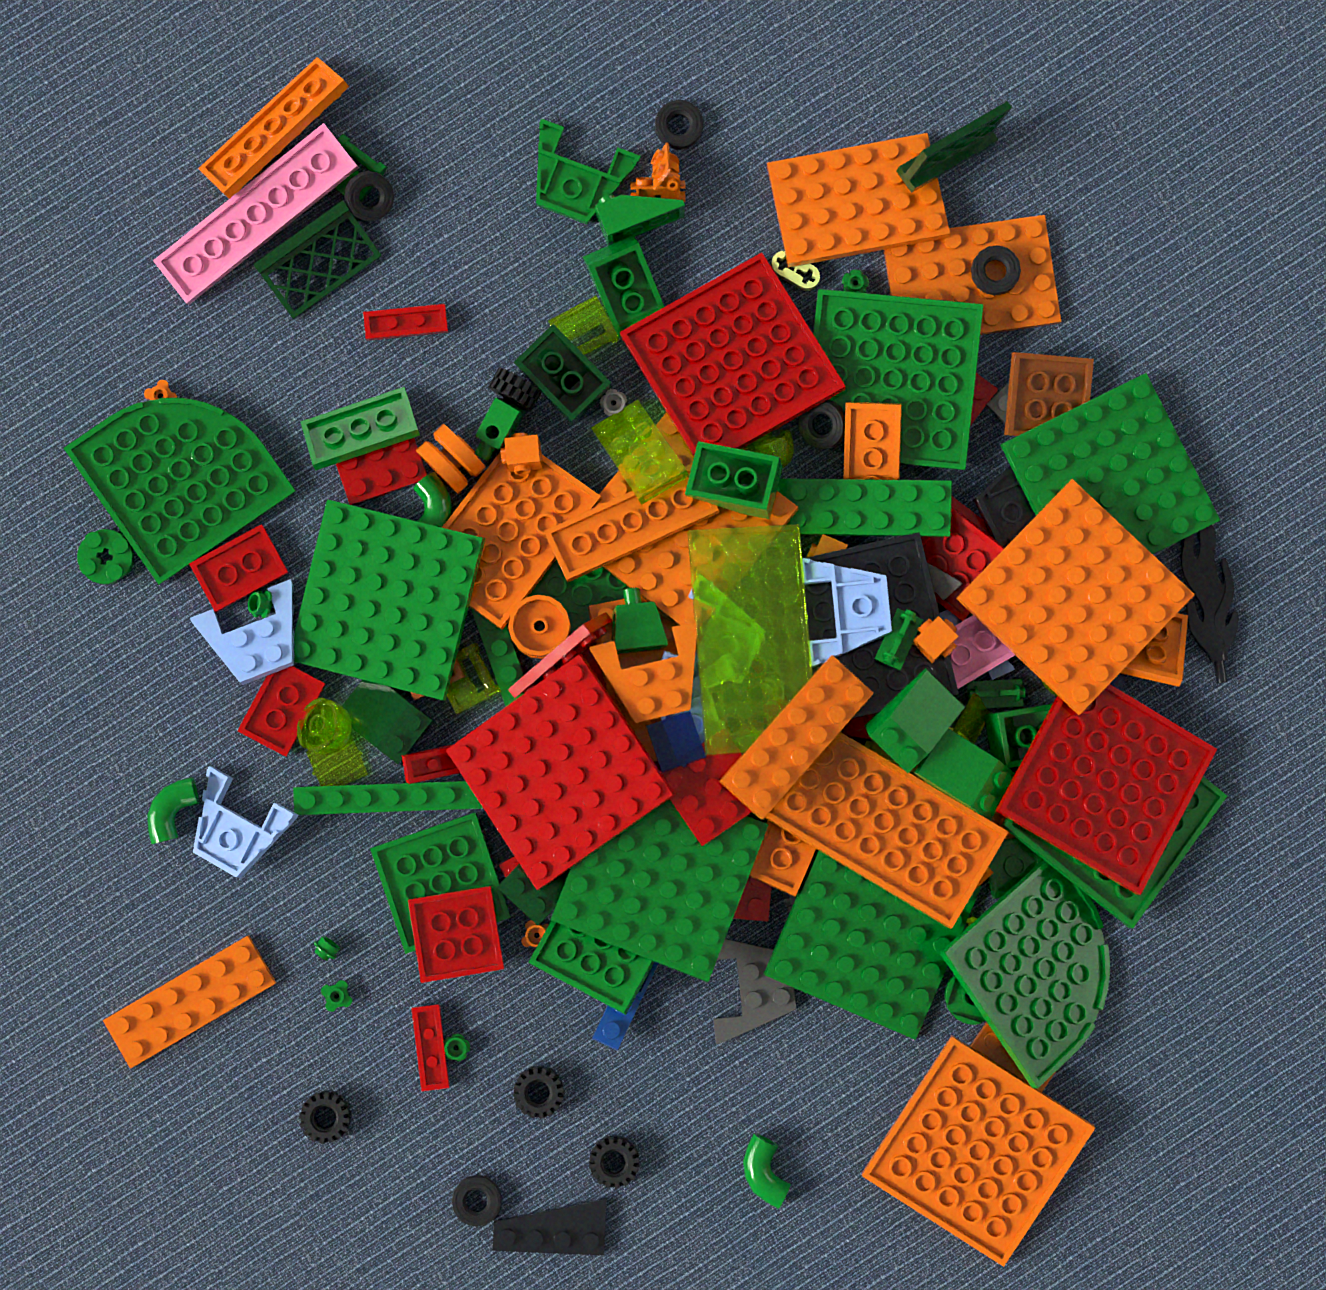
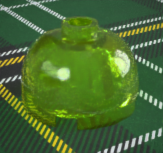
[741,429,794,474]
[297,698,352,755]

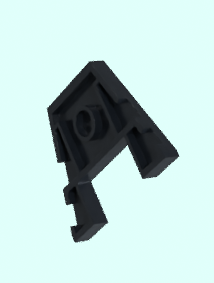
[974,465,1036,548]

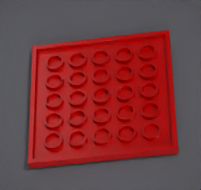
[620,252,846,457]
[446,654,675,890]
[995,684,1217,895]

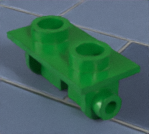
[875,608,923,670]
[967,679,1025,709]

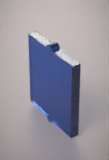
[646,711,706,773]

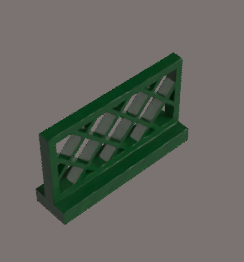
[896,101,1012,193]
[253,200,382,319]

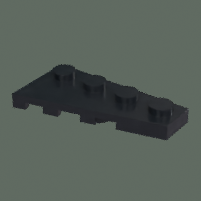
[492,1198,607,1256]

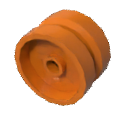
[416,424,486,494]
[508,595,571,659]

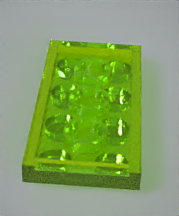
[591,400,689,505]

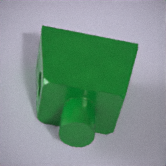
[475,397,527,461]
[611,588,668,654]

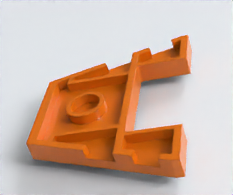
[590,621,698,723]

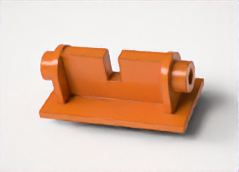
[651,142,681,191]
[631,177,686,202]

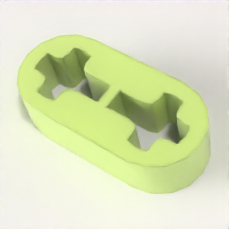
[771,251,820,291]

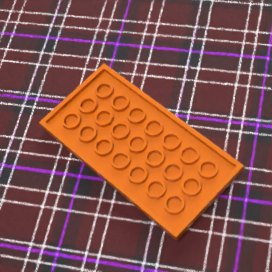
[765,732,1008,929]

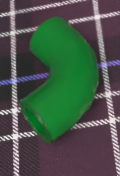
[413,472,452,527]
[147,777,199,844]
[743,1133,791,1209]

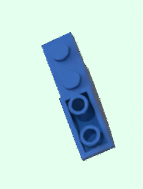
[592,962,659,1051]

